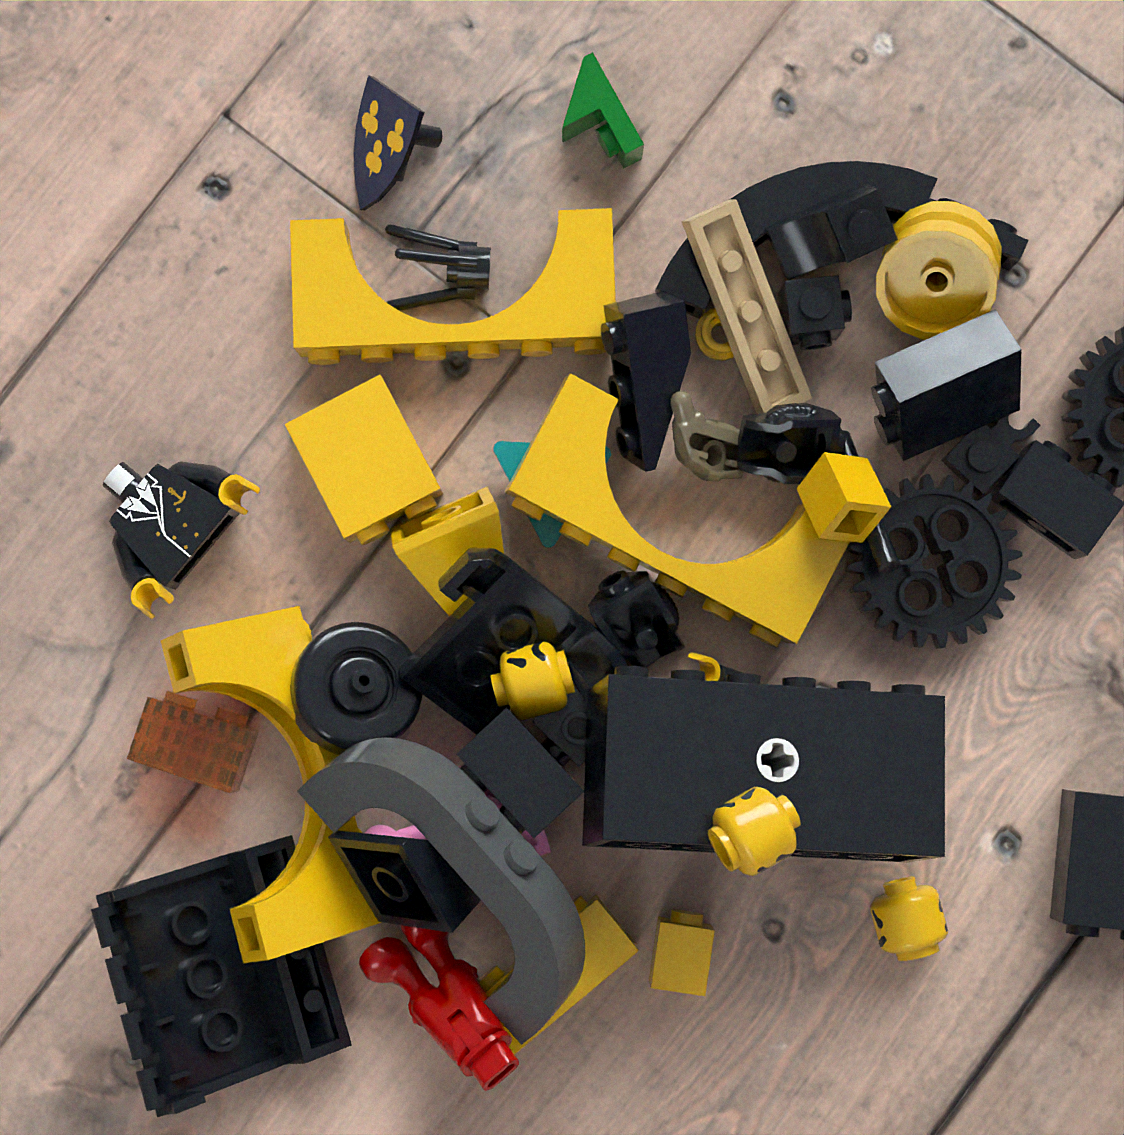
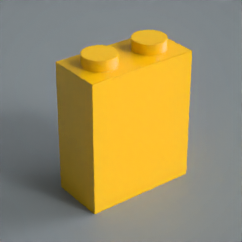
[285,374,444,545]

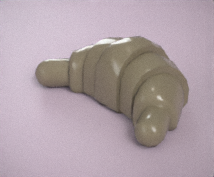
[671,391,744,481]

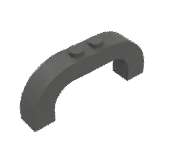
[297,738,585,1045]

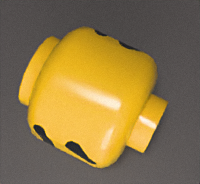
[491,642,575,720]
[708,787,801,876]
[870,876,948,961]

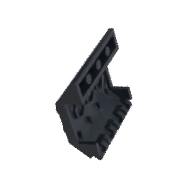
[91,835,352,1117]

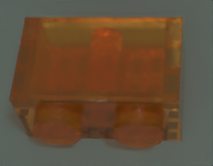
[127,690,259,793]

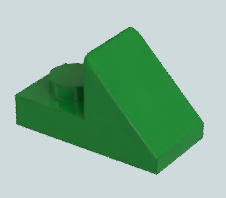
[562,52,644,168]

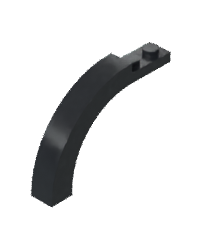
[655,161,1029,319]

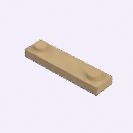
[681,199,812,414]

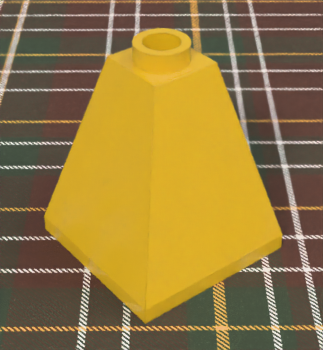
[390,486,504,617]

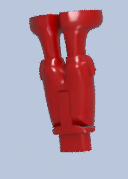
[359,925,519,1091]

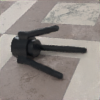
[385,224,491,310]

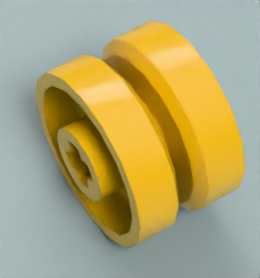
[876,201,1002,340]

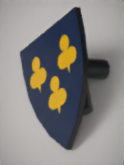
[354,75,443,211]

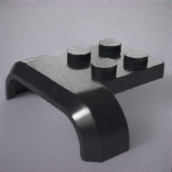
[399,548,627,735]

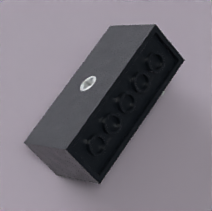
[582,666,945,863]

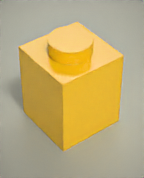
[797,452,891,543]
[649,909,715,996]

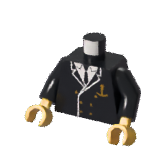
[103,461,260,619]

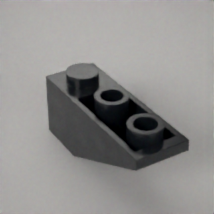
[601,291,691,472]

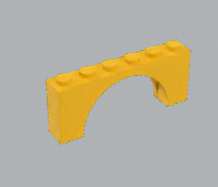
[290,208,616,365]
[505,373,849,648]
[160,606,382,963]

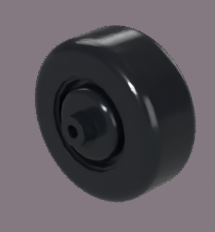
[290,622,423,755]

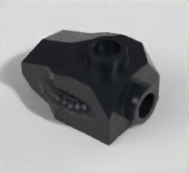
[737,403,845,484]
[588,570,685,668]

